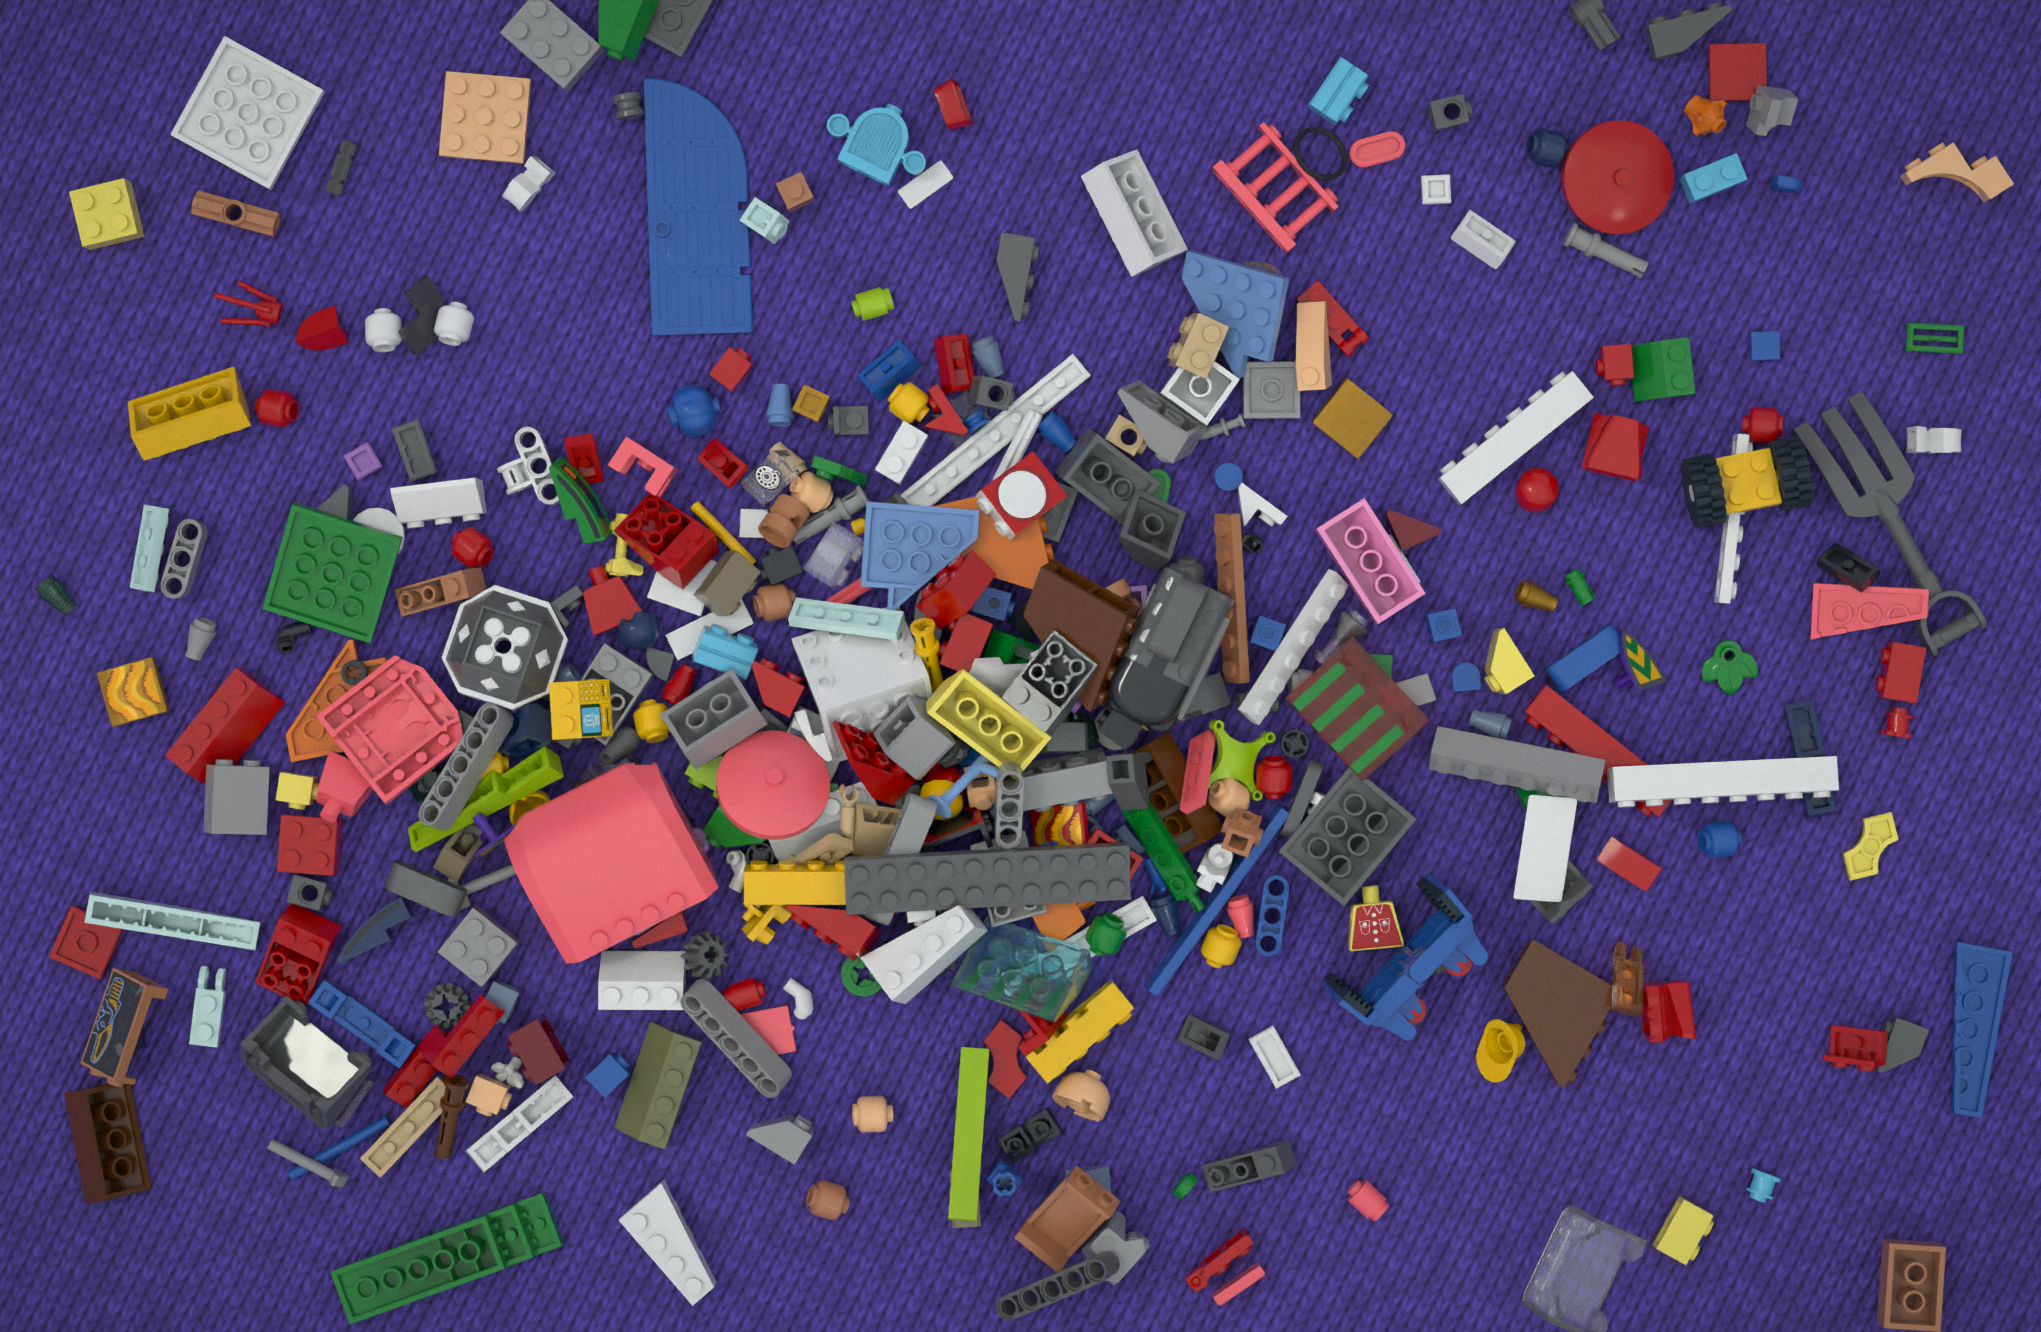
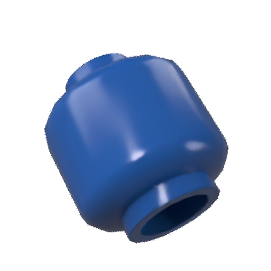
[1697,820,1742,859]

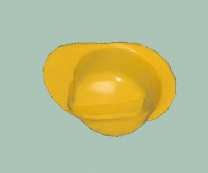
[1476,1019,1526,1082]

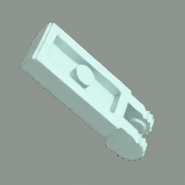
[189,966,226,1048]

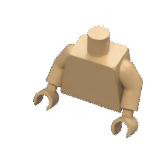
[839,784,917,857]

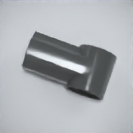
[1568,0,1620,52]

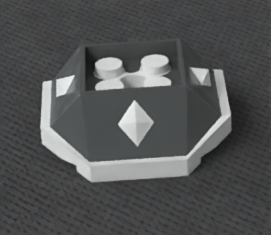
[442,585,568,711]

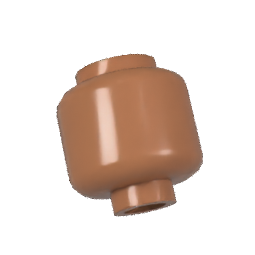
[753,582,796,622]
[806,1180,850,1220]

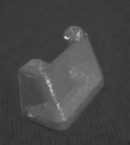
[1523,1205,1647,1332]

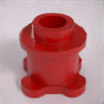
[1880,707,1914,739]

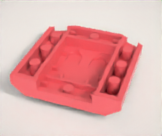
[316,655,463,805]

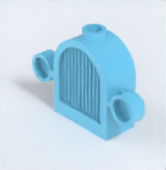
[827,103,926,187]

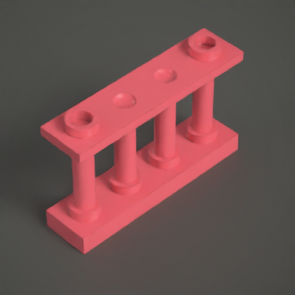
[1212,122,1339,254]

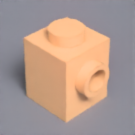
[466,1073,512,1117]

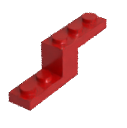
[383,994,504,1108]

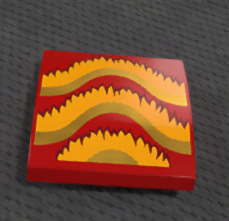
[1030,802,1089,847]

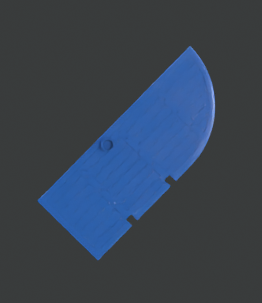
[644,78,753,336]

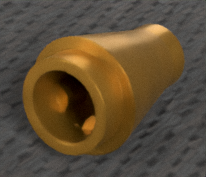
[1514,580,1558,613]

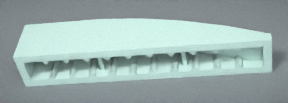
[85,892,260,950]

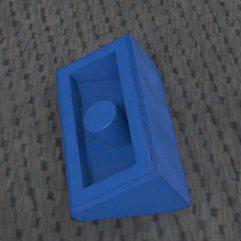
[857,339,921,401]

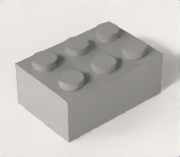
[500,0,604,93]
[660,669,767,770]

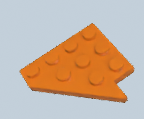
[286,639,387,762]

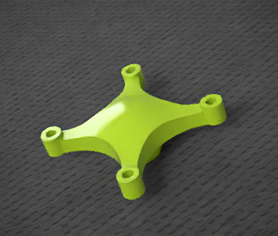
[1208,719,1275,801]

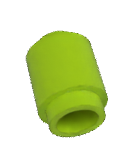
[851,287,894,321]

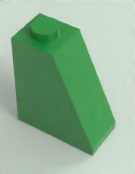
[598,0,659,62]

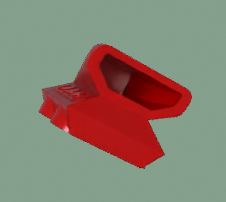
[1581,413,1649,481]
[1640,980,1696,1043]

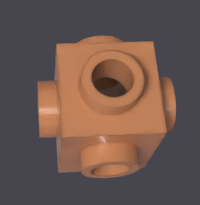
[1221,807,1264,858]

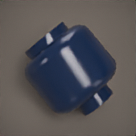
[1526,128,1570,168]

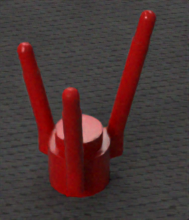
[214,281,283,328]

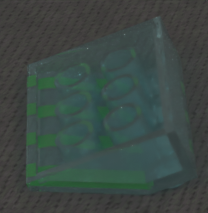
[951,916,1093,1022]

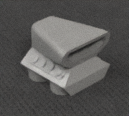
[1081,1210,1150,1286]

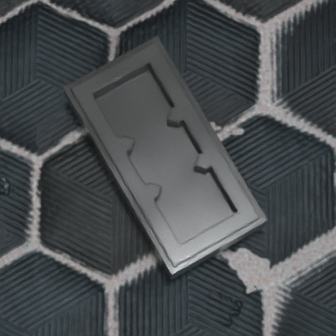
[392,419,438,482]

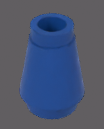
[1037,411,1077,453]

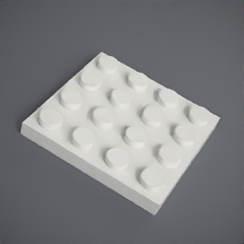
[170,36,325,190]

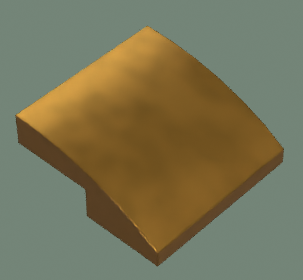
[1311,378,1393,459]

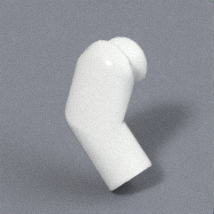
[726,850,748,893]
[783,978,813,1020]

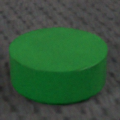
[1172,1172,1198,1200]

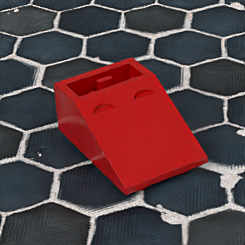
[614,493,719,590]
[833,720,914,805]
[255,903,342,1006]
[786,905,882,961]

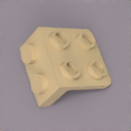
[1167,313,1229,379]

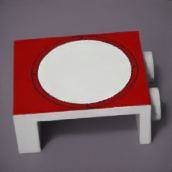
[976,451,1067,541]

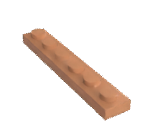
[1214,513,1250,684]

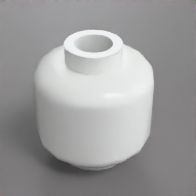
[434,302,474,346]
[365,308,402,352]

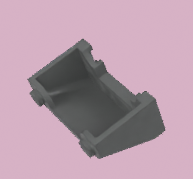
[240,996,372,1129]

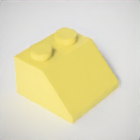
[1484,628,1534,694]

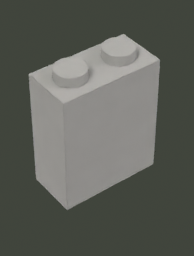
[203,759,270,835]

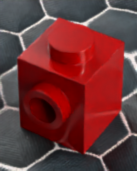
[1596,344,1634,386]

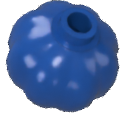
[667,384,721,438]

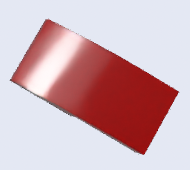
[1596,836,1663,892]

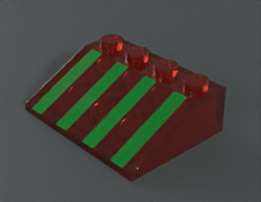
[1286,637,1429,781]

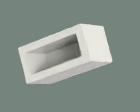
[875,421,929,485]

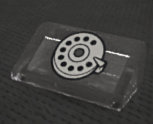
[740,450,800,506]

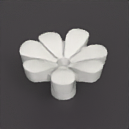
[491,1057,524,1089]

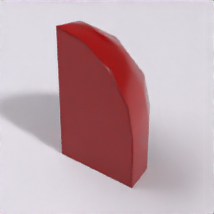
[296,306,349,351]

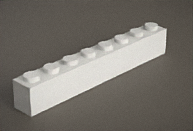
[1607,756,1839,808]

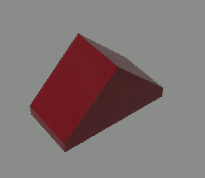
[1384,509,1441,551]

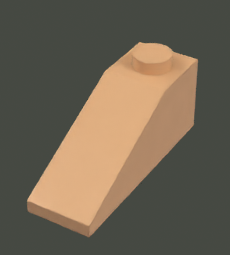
[1296,301,1332,391]

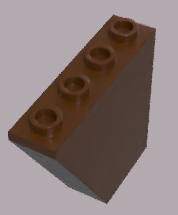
[1024,559,1140,712]
[1501,937,1621,1088]

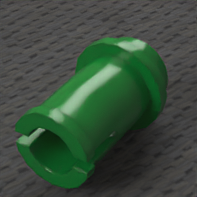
[1564,568,1596,606]

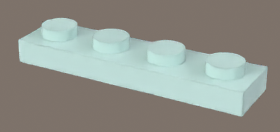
[788,598,905,641]

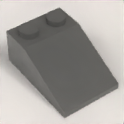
[1054,428,1160,525]

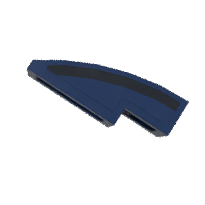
[337,897,415,964]

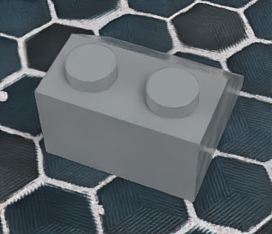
[746,1114,815,1164]

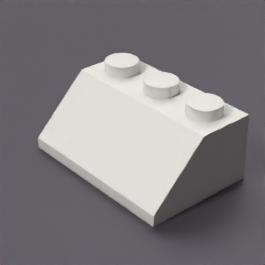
[390,478,487,528]
[598,951,686,1010]

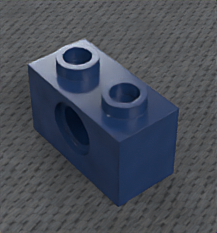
[498,703,552,759]

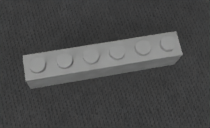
[1429,726,1605,803]

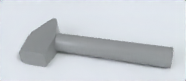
[449,864,516,910]
[267,1139,350,1187]

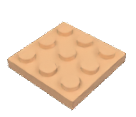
[439,71,532,164]

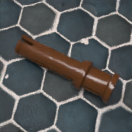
[434,1074,469,1159]

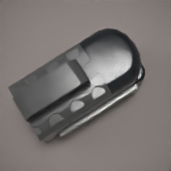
[1107,567,1236,733]

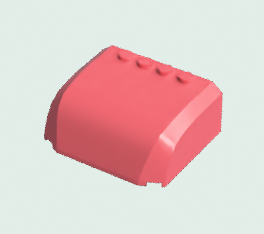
[504,762,719,964]

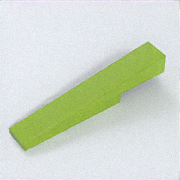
[408,746,564,852]
[948,1047,989,1222]

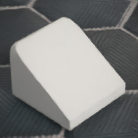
[739,509,769,538]

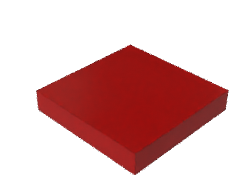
[1708,43,1767,102]
[49,905,124,980]

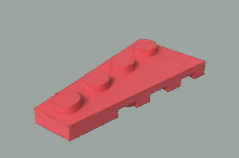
[1811,583,1929,639]

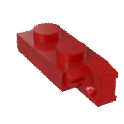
[1184,1229,1254,1292]

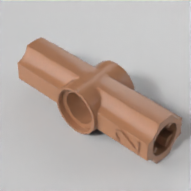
[191,190,281,237]

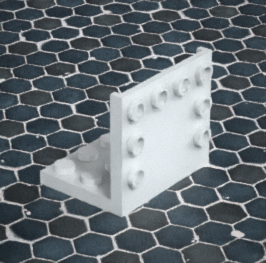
[791,607,932,764]

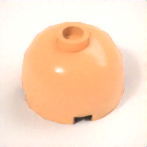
[1052,1070,1110,1122]

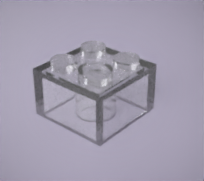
[803,521,864,588]

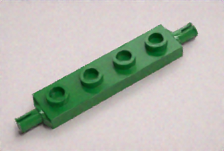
[1118,800,1206,913]

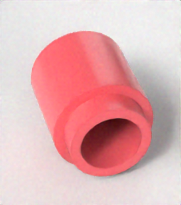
[1347,1180,1389,1221]

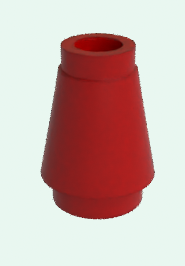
[661,664,697,705]

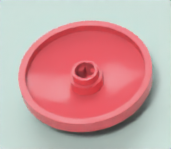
[716,730,830,840]

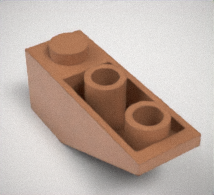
[395,567,487,617]

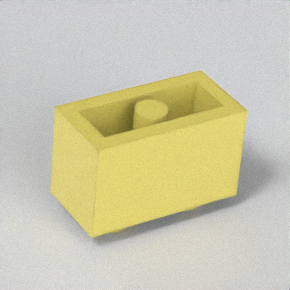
[1652,1196,1714,1265]

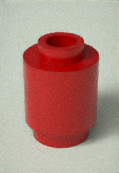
[723,977,767,1012]

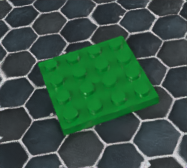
[262,502,403,644]

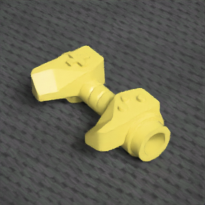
[605,513,643,577]

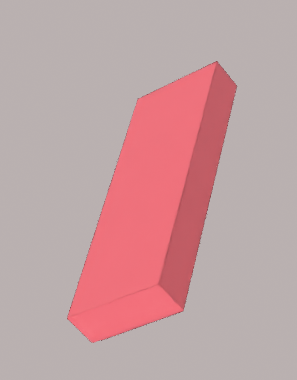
[1180,730,1216,814]

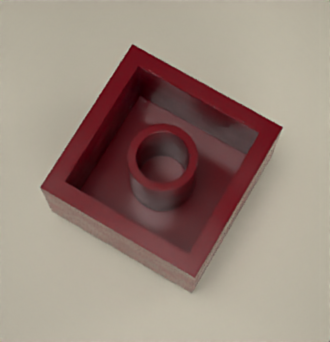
[507,1014,572,1085]

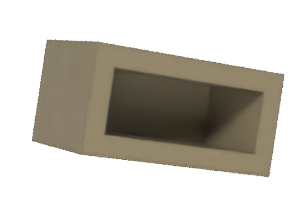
[693,551,761,616]

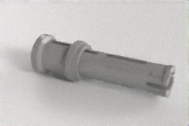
[1563,222,1649,278]
[794,485,870,545]

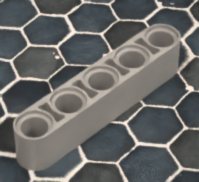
[419,703,514,831]
[860,793,937,926]
[680,979,792,1098]

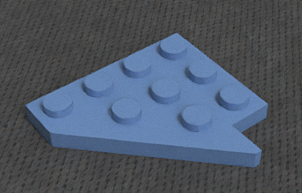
[1182,250,1289,378]
[861,501,980,610]

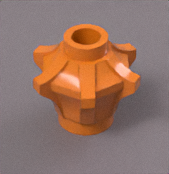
[1684,95,1727,137]

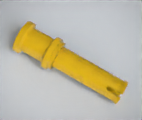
[910,618,943,694]

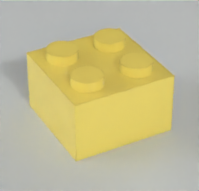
[69,178,145,250]

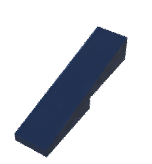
[1784,700,1837,820]

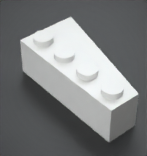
[860,905,988,1004]
[619,1179,716,1306]

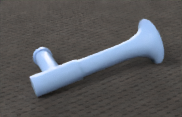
[928,754,1006,818]

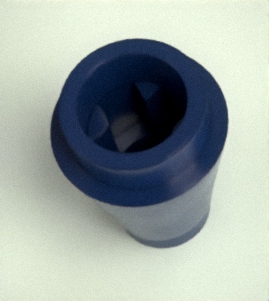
[1150,892,1181,936]

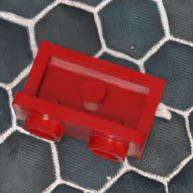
[1822,1024,1888,1071]

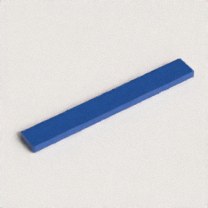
[1144,804,1290,996]

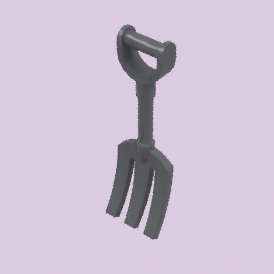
[1794,391,1988,658]

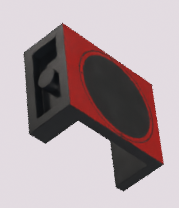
[921,805,995,853]

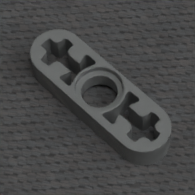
[1280,759,1324,838]

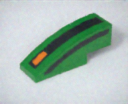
[549,457,612,544]

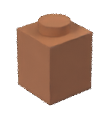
[776,172,815,213]

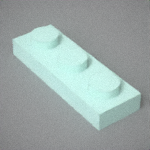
[130,505,169,592]

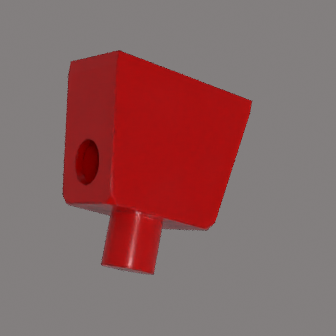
[583,565,645,636]

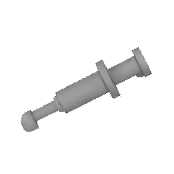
[1200,414,1246,440]

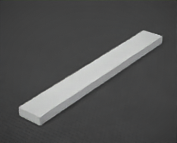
[900,354,1091,506]

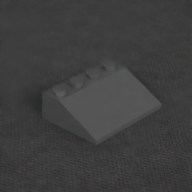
[1279,767,1417,907]

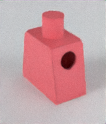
[316,751,374,823]

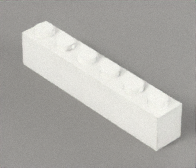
[1438,371,1594,505]

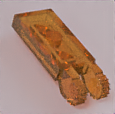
[1612,942,1644,1018]

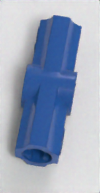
[986,1160,1024,1198]

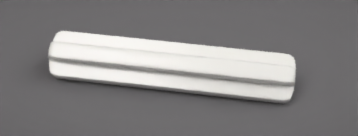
[993,409,1042,480]

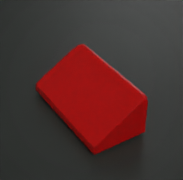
[934,334,975,394]

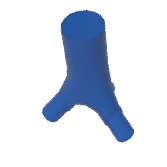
[1143,858,1170,895]

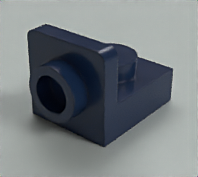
[1110,818,1145,856]

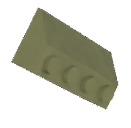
[614,1021,704,1149]

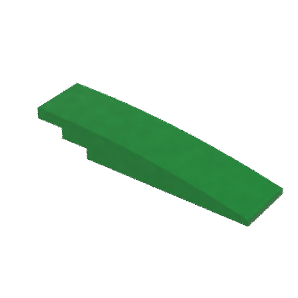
[330,1191,564,1324]

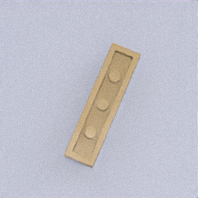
[360,1076,445,1178]

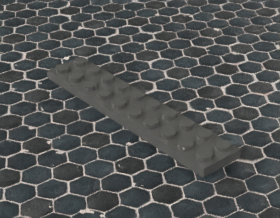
[844,842,1131,915]

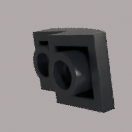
[997,1107,1063,1163]

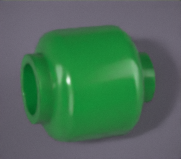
[1085,913,1127,957]

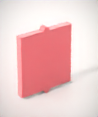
[740,1005,796,1055]

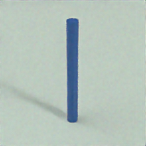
[287,1115,391,1180]

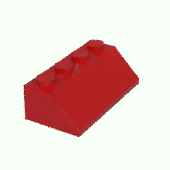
[165,667,286,784]

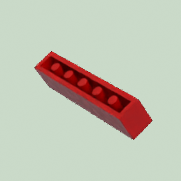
[1522,685,1672,817]

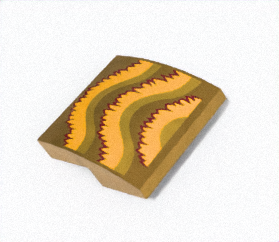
[97,657,170,727]

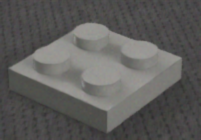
[1243,362,1300,419]

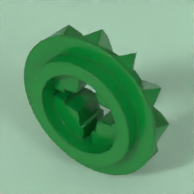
[841,952,882,997]

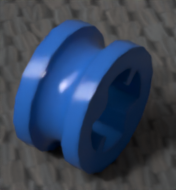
[962,409,990,434]

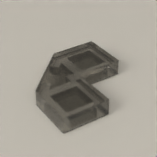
[398,276,443,355]

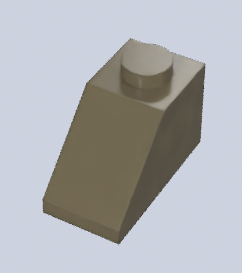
[433,822,485,883]

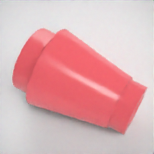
[1226,894,1255,938]

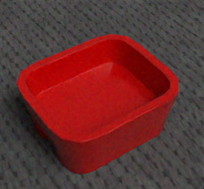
[934,78,973,130]

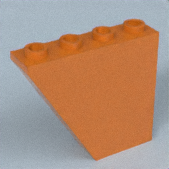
[934,496,1054,590]

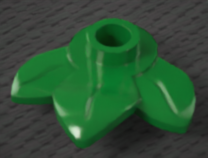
[1701,640,1758,695]

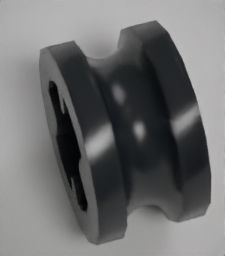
[341,660,369,685]

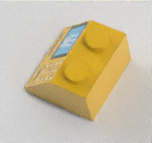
[549,679,613,740]

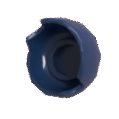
[616,612,660,650]

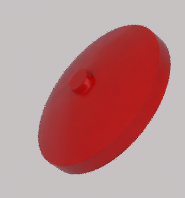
[1561,121,1674,234]

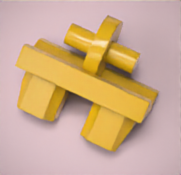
[742,902,792,945]

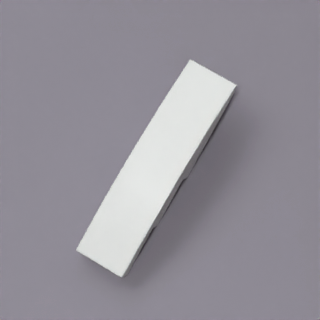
[466,1075,573,1173]

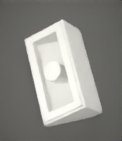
[1451,210,1516,269]

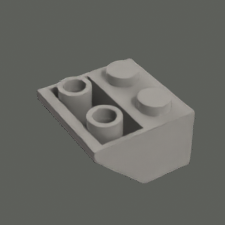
[873,696,955,780]

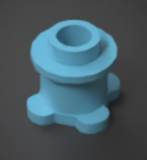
[1746,1168,1781,1203]

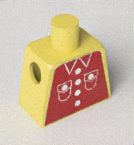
[1348,885,1404,951]

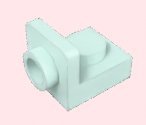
[739,197,790,244]

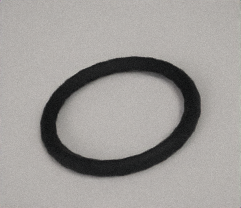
[1294,127,1347,181]

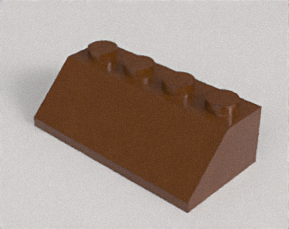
[1130,731,1223,853]
[64,1083,152,1203]

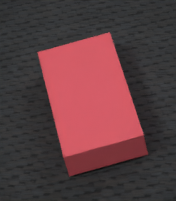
[1212,1262,1265,1306]

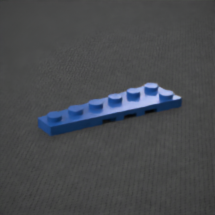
[1952,941,2013,1118]

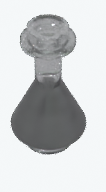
[1313,608,1369,667]

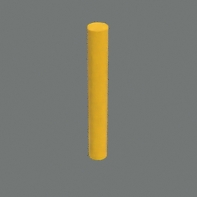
[690,501,757,565]

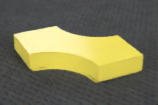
[1842,812,1898,880]

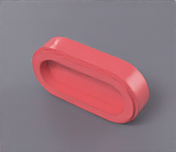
[1349,131,1405,168]

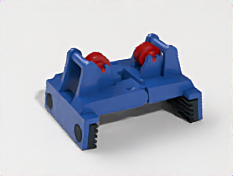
[1321,873,1488,1040]

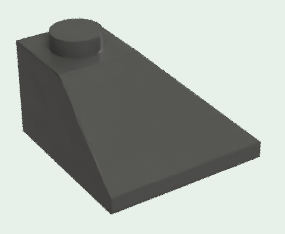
[1118,489,1186,571]

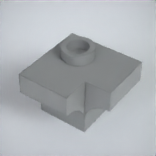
[1746,85,1798,136]

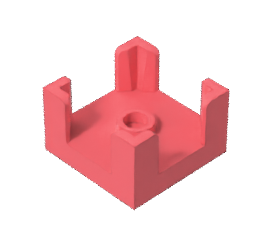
[608,437,679,498]

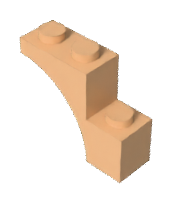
[1900,142,2014,203]

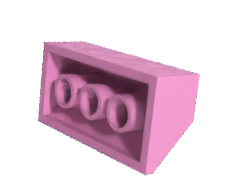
[1315,498,1426,624]

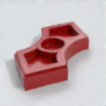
[983,1019,1027,1099]

